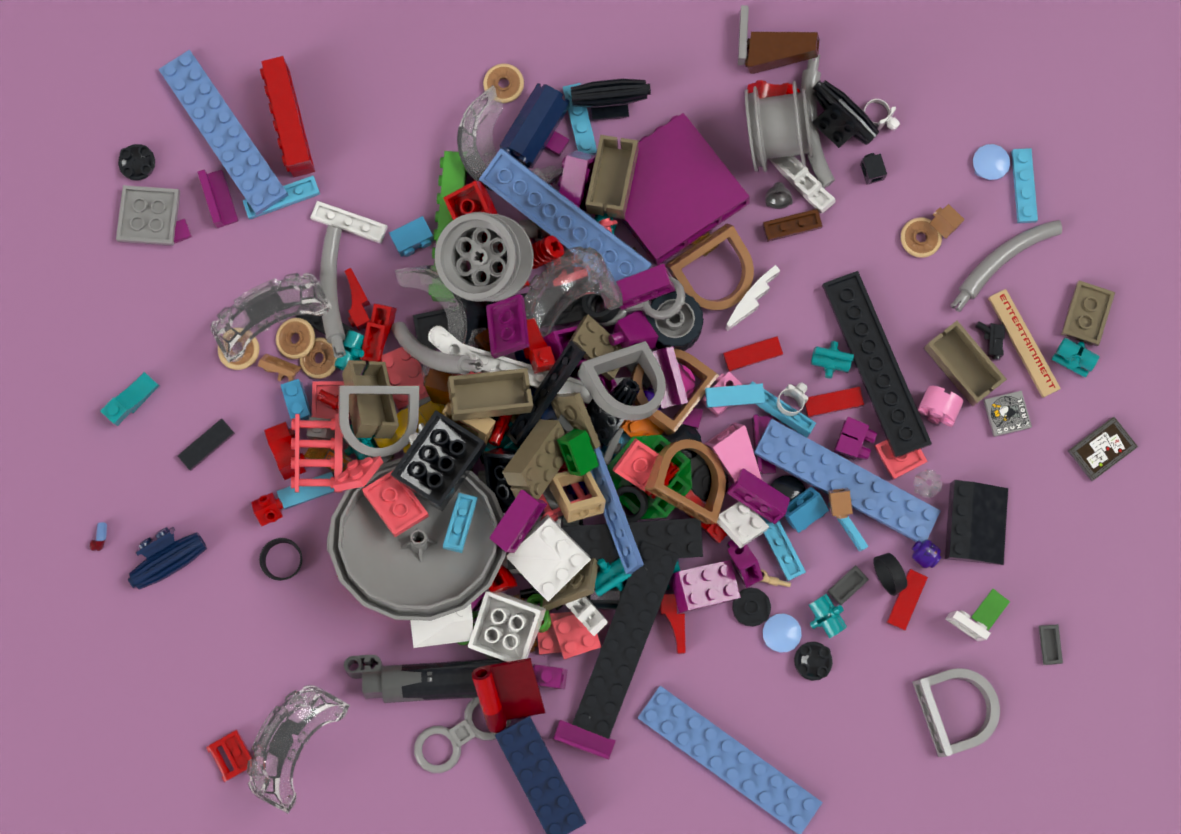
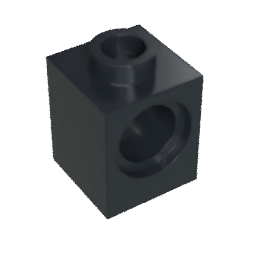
[860,153,887,185]

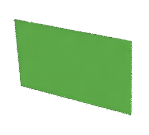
[971,589,1010,631]

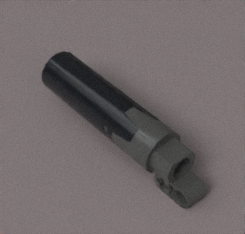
[344,655,506,703]

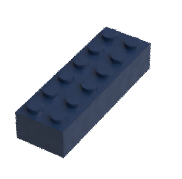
[495,716,587,834]

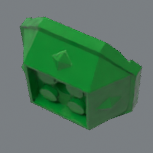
[607,435,692,519]

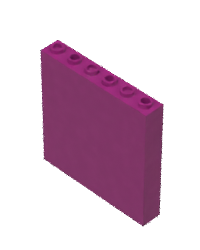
[621,113,750,266]

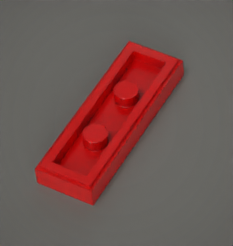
[723,336,783,372]
[805,387,864,417]
[886,569,928,631]

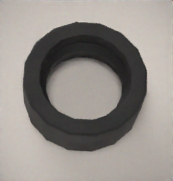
[582,284,620,323]
[616,485,648,523]

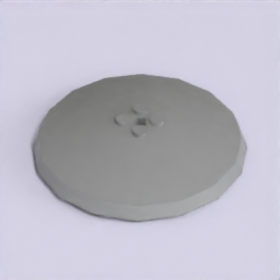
[328,458,506,621]

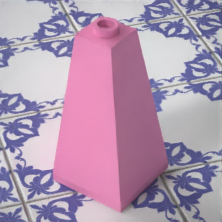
[704,423,762,484]

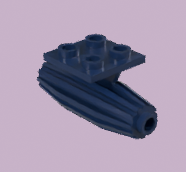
[128,527,207,590]

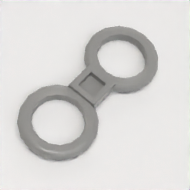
[591,276,685,326]
[414,698,511,773]

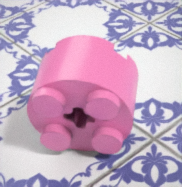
[918,386,963,427]

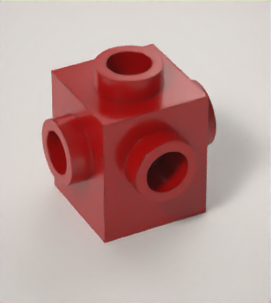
[251,492,284,526]

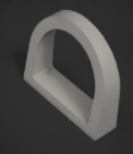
[577,341,666,421]
[338,386,419,457]
[912,668,1000,757]

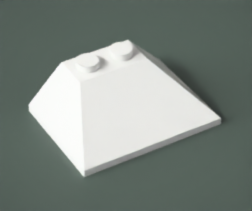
[410,604,473,648]

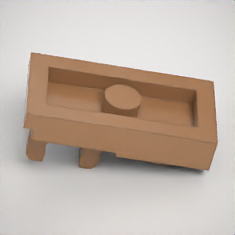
[258,354,301,382]

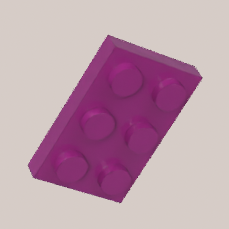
[486,294,530,358]

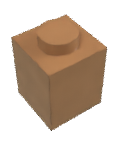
[930,204,965,239]
[828,488,853,519]

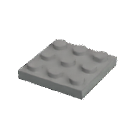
[116,185,180,246]

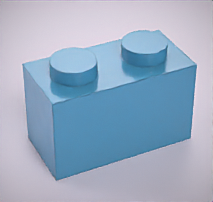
[389,216,435,257]
[280,379,312,421]
[784,487,829,533]

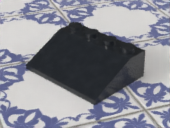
[391,410,486,511]
[945,480,1008,565]

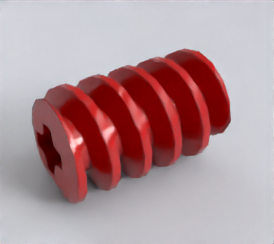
[532,236,564,269]

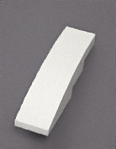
[769,156,836,214]
[726,265,780,331]
[565,597,608,636]

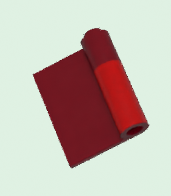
[472,658,546,733]

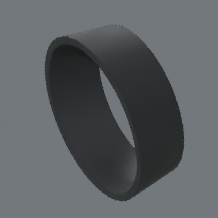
[259,538,303,581]
[873,553,907,596]

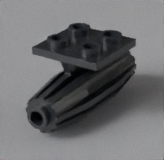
[571,78,651,121]
[812,80,879,148]
[586,378,640,446]

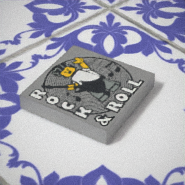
[983,391,1032,437]

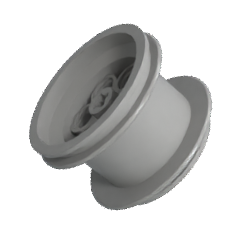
[745,81,813,172]
[435,212,534,301]

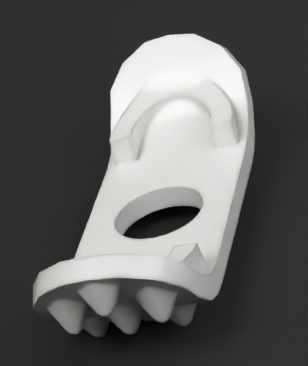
[428,326,478,360]

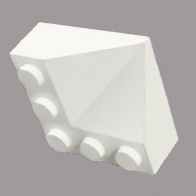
[506,514,591,601]
[468,590,546,662]

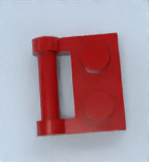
[206,730,252,783]

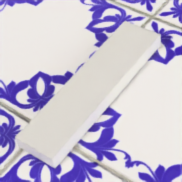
[310,201,388,244]

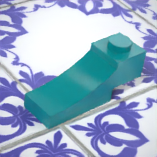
[100,372,159,426]

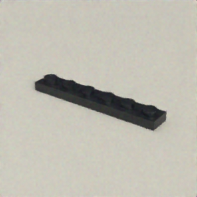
[506,340,586,446]

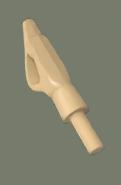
[761,569,791,587]

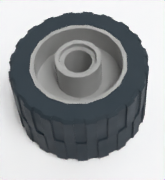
[646,291,704,351]

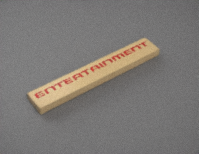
[988,289,1061,398]

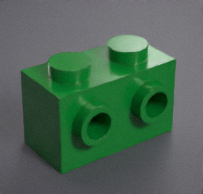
[557,429,599,477]

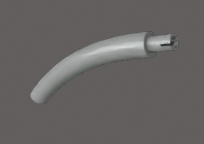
[800,54,835,189]
[951,220,1062,312]
[320,225,346,358]
[391,322,483,375]

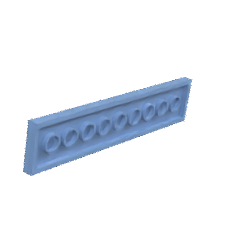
[158,50,288,215]
[479,148,653,283]
[754,419,941,542]
[638,686,823,834]

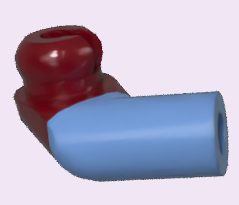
[90,522,107,551]

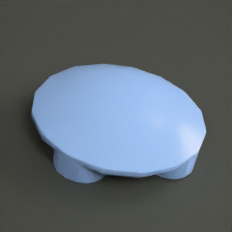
[973,144,1010,180]
[763,614,802,653]

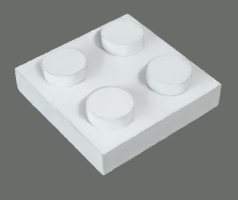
[717,502,769,548]
[945,610,991,641]

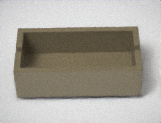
[585,135,639,219]
[924,320,1007,407]
[342,360,399,439]
[447,368,533,421]
[502,419,565,499]

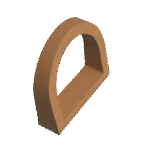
[665,223,754,310]
[631,349,719,436]
[644,439,726,524]

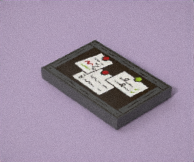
[1068,417,1138,481]

